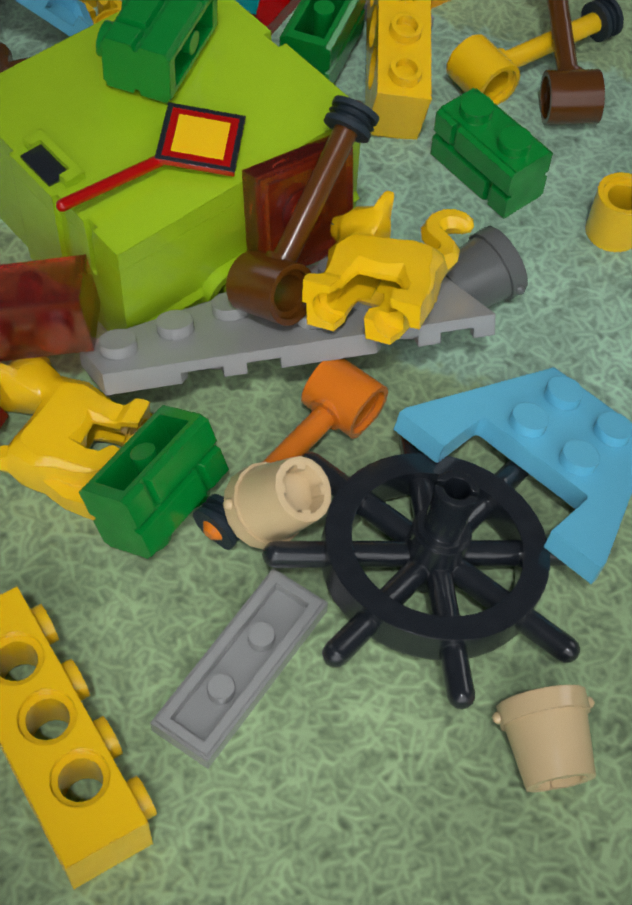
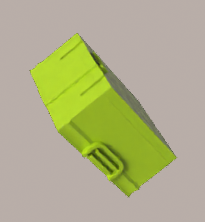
[0,0,360,331]

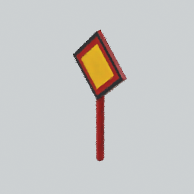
[56,102,246,212]

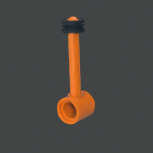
[193,358,388,550]

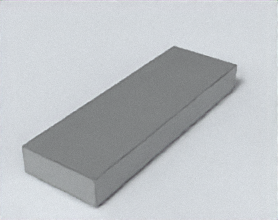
[150,568,328,769]

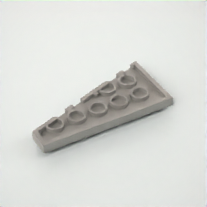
[78,258,496,396]

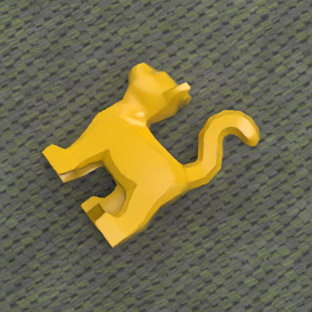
[302,190,474,345]
[0,351,152,520]

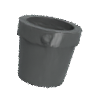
[446,226,528,307]

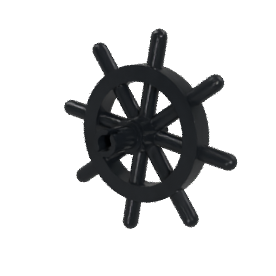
[262,434,580,710]

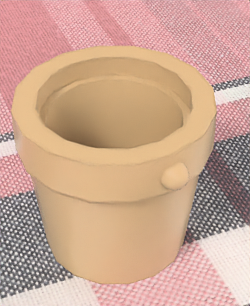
[223,456,331,549]
[492,685,596,792]

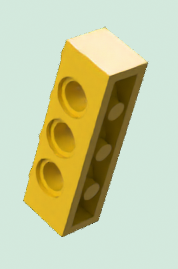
[365,0,432,140]
[0,586,157,889]

